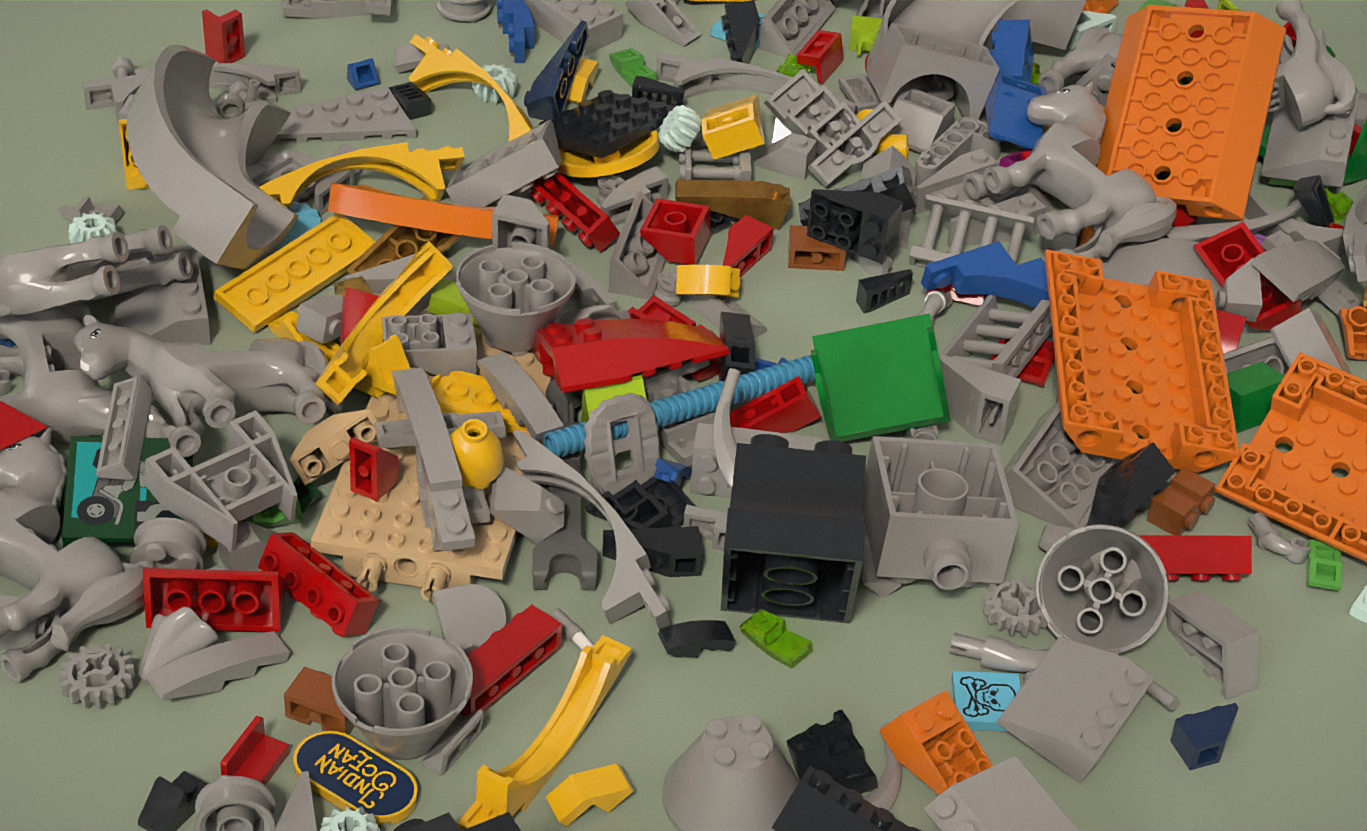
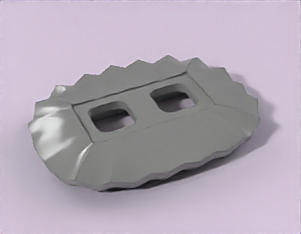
[246,150,318,202]
[584,393,660,495]

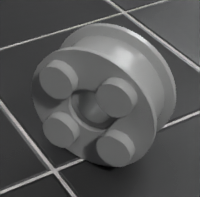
[437,0,492,23]
[130,517,207,570]
[194,775,275,831]

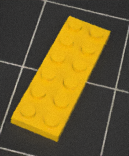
[213,213,376,333]

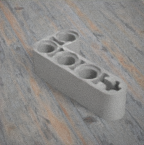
[915,117,1002,187]

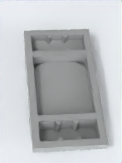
[838,73,954,112]

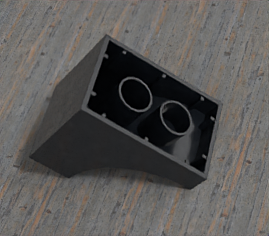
[720,434,866,624]

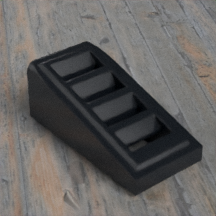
[632,75,685,107]
[388,82,432,120]
[1293,175,1335,228]
[856,269,913,313]

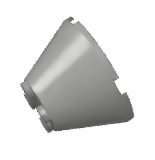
[456,242,576,356]
[1036,524,1169,655]
[332,626,473,761]
[663,715,799,831]

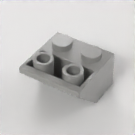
[889,87,956,154]

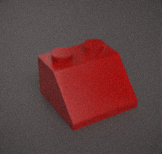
[640,198,711,265]

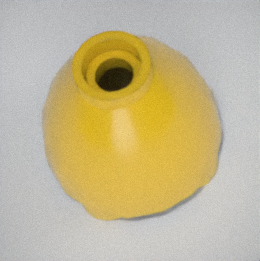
[449,419,504,489]

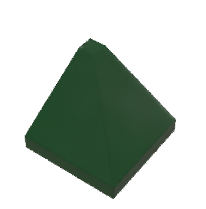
[293,477,321,514]

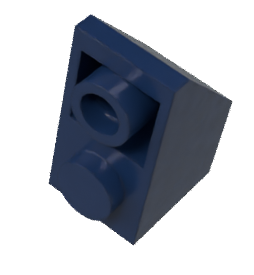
[1170,703,1239,770]

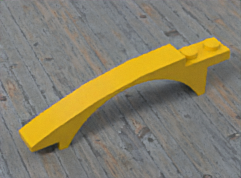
[408,34,534,142]
[259,142,465,209]
[315,241,453,405]
[267,307,431,398]
[457,635,632,830]

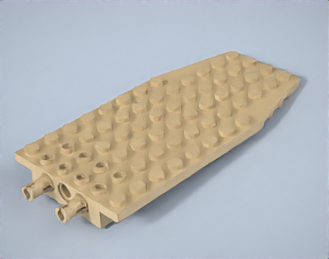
[311,327,553,602]

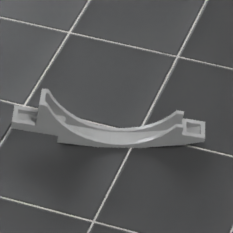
[656,52,856,114]
[82,63,301,124]
[1343,183,1367,282]
[1245,190,1345,260]
[392,367,475,551]
[513,429,671,630]

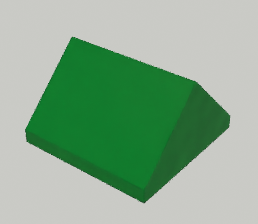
[1227,362,1284,433]

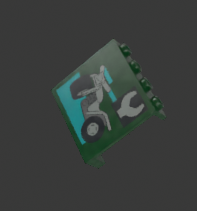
[62,436,193,548]

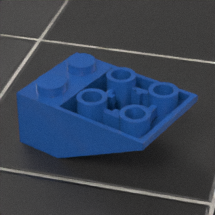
[985,72,1046,150]

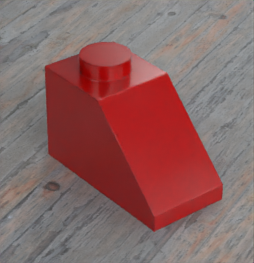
[349,438,398,501]

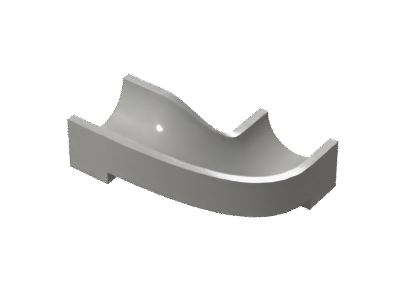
[867,0,1086,120]
[127,44,299,270]

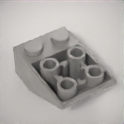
[382,312,477,377]
[939,353,1021,446]

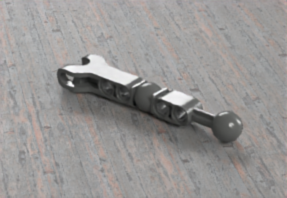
[532,377,597,590]

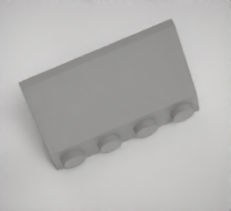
[1261,94,1360,187]
[446,119,562,207]
[113,245,211,345]
[1004,401,1121,529]
[996,636,1155,784]
[923,755,1079,831]

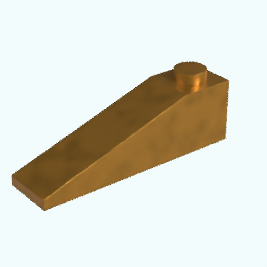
[675,179,791,230]
[346,195,463,275]

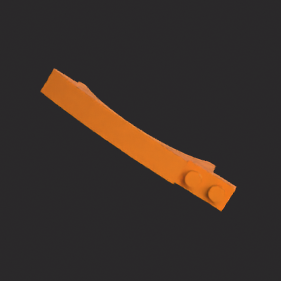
[328,183,558,245]

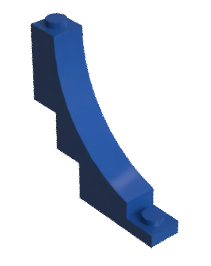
[921,241,1049,308]

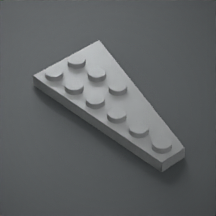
[272,86,417,144]

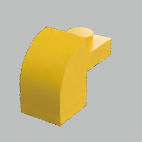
[676,265,740,298]

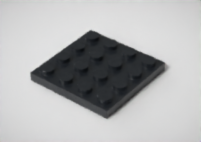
[539,90,675,158]

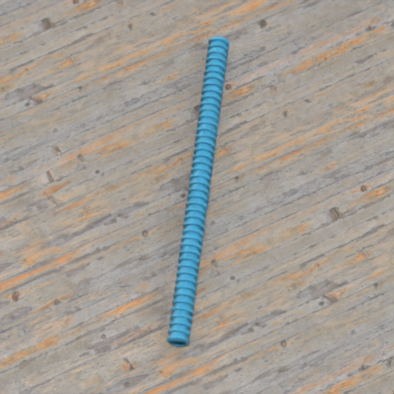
[543,354,815,457]

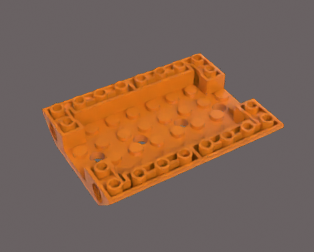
[1095,5,1286,221]
[1044,249,1240,473]
[1215,352,1367,562]

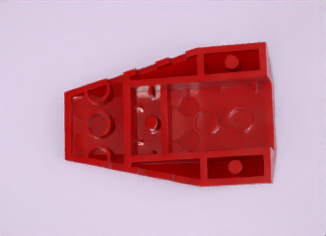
[533,318,730,393]

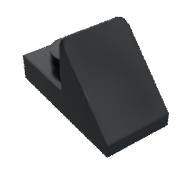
[138,771,208,831]

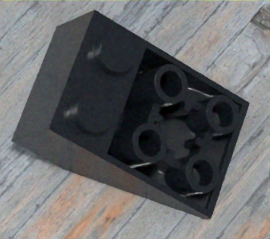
[807,189,903,264]
[1087,442,1176,527]

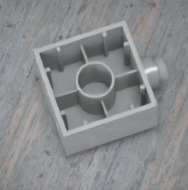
[863,436,1019,590]

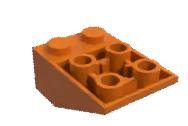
[879,690,993,795]

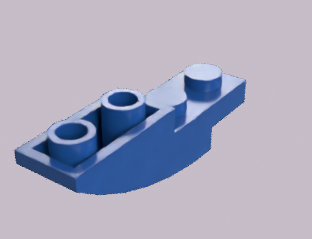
[497,0,534,63]

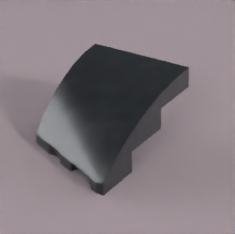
[585,477,697,529]
[786,710,878,793]

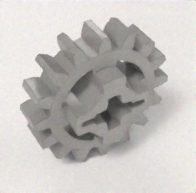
[982,575,1048,637]
[58,643,135,708]

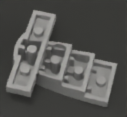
[283,0,394,18]
[764,68,903,188]
[1252,230,1363,315]
[631,359,716,467]
[375,411,506,528]

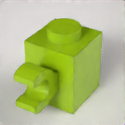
[849,15,882,55]

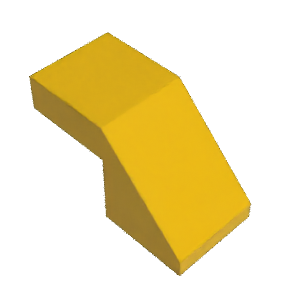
[567,58,599,104]
[546,763,634,826]

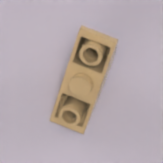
[289,409,378,486]

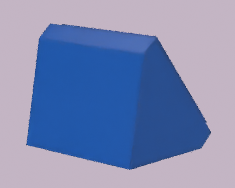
[347,58,380,90]

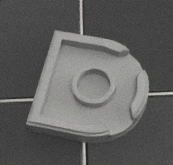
[432,584,506,649]

